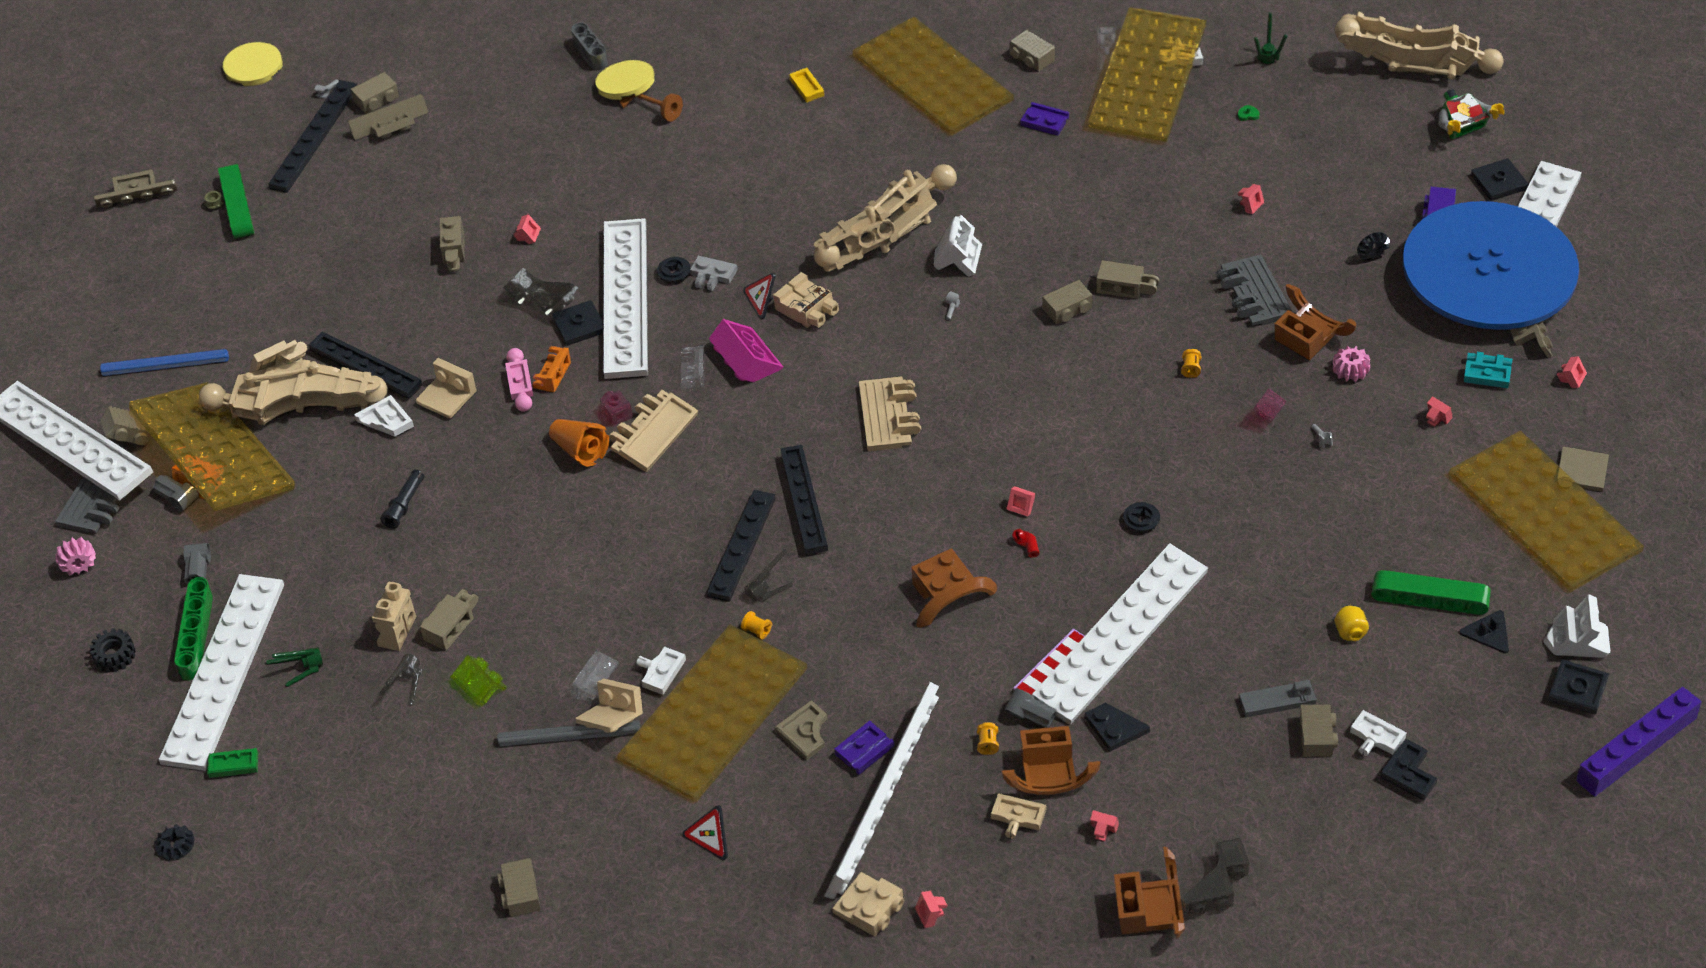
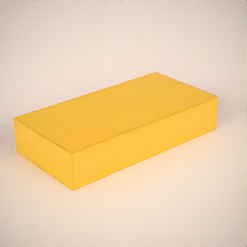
[789,68,825,102]

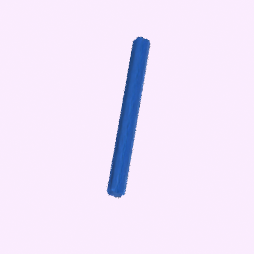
[100,349,229,376]

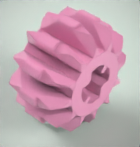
[1333,346,1370,383]
[55,537,96,576]

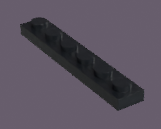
[308,331,422,399]
[780,445,828,555]
[708,490,776,602]

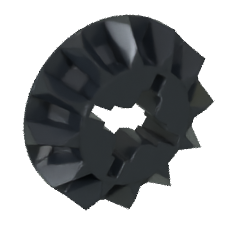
[1357,232,1390,261]
[657,257,691,284]
[1123,502,1160,533]
[154,823,195,860]

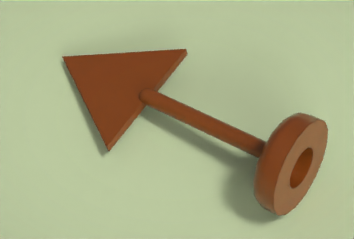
[619,94,683,122]

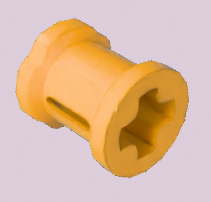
[1181,349,1202,378]
[741,611,772,640]
[977,723,999,755]

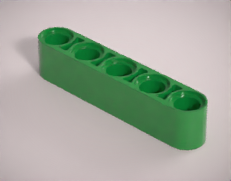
[218,163,255,239]
[1371,570,1491,615]
[175,577,213,681]

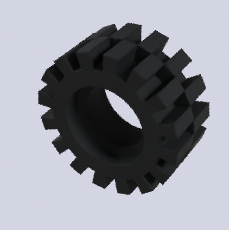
[90,628,136,672]

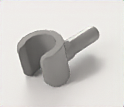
[315,79,338,98]
[946,292,960,320]
[1312,424,1333,448]

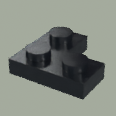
[1380,739,1438,801]

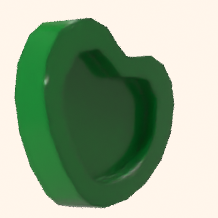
[1238,105,1260,121]

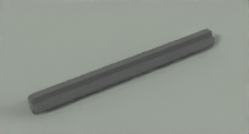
[497,720,641,747]

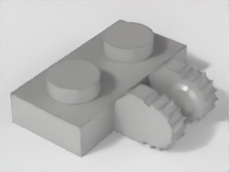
[690,256,737,291]

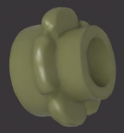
[204,191,224,209]

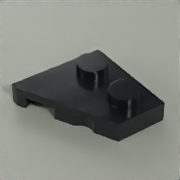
[1085,703,1150,752]

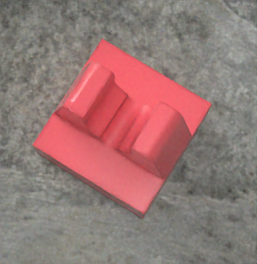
[1237,184,1264,214]
[513,214,541,244]
[1557,356,1587,388]
[1426,396,1453,427]
[1007,486,1035,516]
[1090,810,1119,841]
[915,891,947,928]

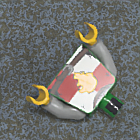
[1438,89,1504,140]

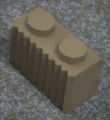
[1010,29,1055,71]
[350,72,399,114]
[1042,280,1092,324]
[100,406,154,446]
[1299,705,1338,757]
[498,858,541,917]

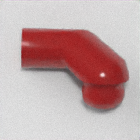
[1012,529,1040,558]

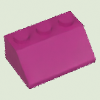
[709,319,783,382]

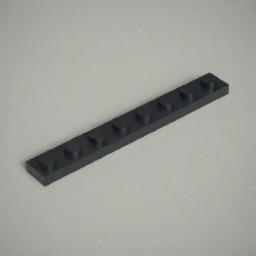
[268,80,358,193]

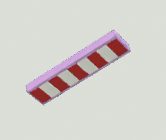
[1014,629,1085,695]

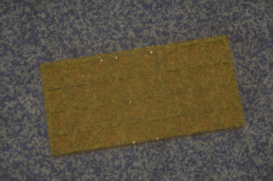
[1088,7,1206,142]
[853,16,1014,136]
[129,382,295,511]
[1449,430,1644,592]
[617,624,807,803]

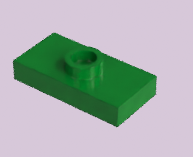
[208,748,258,778]

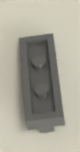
[1239,680,1317,718]

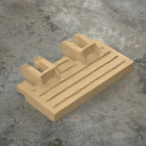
[249,340,307,372]
[859,377,921,451]
[609,390,698,472]

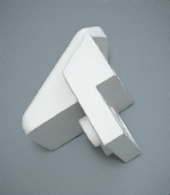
[934,215,982,276]
[1544,594,1610,658]

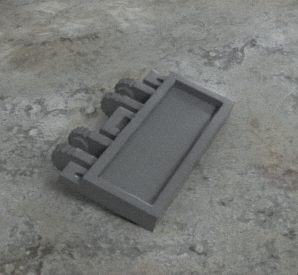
[1216,255,1293,326]
[55,476,119,533]

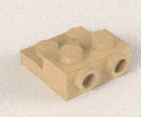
[833,872,904,936]

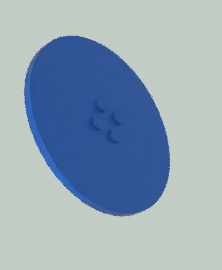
[1403,201,1579,330]

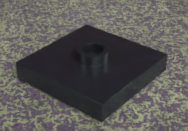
[1471,158,1529,201]
[552,300,604,346]
[1548,659,1610,715]

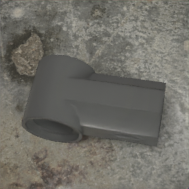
[153,475,199,512]
[184,543,211,584]
[1005,688,1057,728]

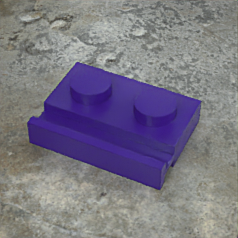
[1021,102,1069,136]
[834,721,894,775]

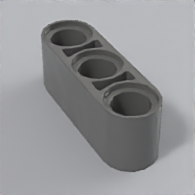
[571,23,608,70]

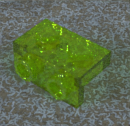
[450,655,507,706]

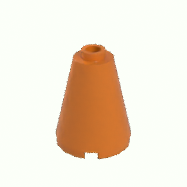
[549,419,610,467]

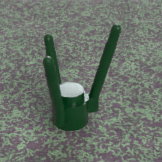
[1254,12,1287,64]
[266,647,323,687]

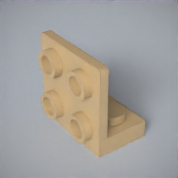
[416,358,476,418]
[576,678,643,733]

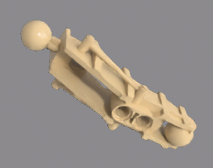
[1334,11,1503,80]
[814,164,957,272]
[198,360,387,425]

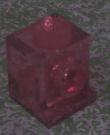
[1254,388,1287,421]
[600,390,633,426]

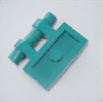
[1464,351,1513,388]

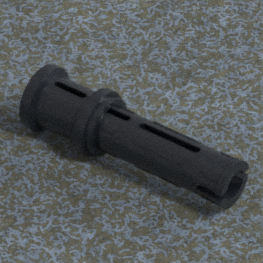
[380,469,425,529]

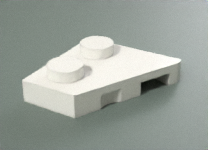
[354,395,414,437]

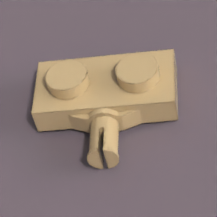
[991,793,1046,839]

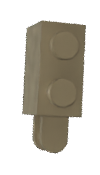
[440,216,465,272]
[1096,260,1160,299]
[420,589,478,651]

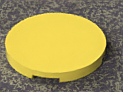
[223,42,283,86]
[596,60,654,100]

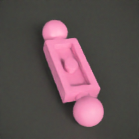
[505,348,533,412]

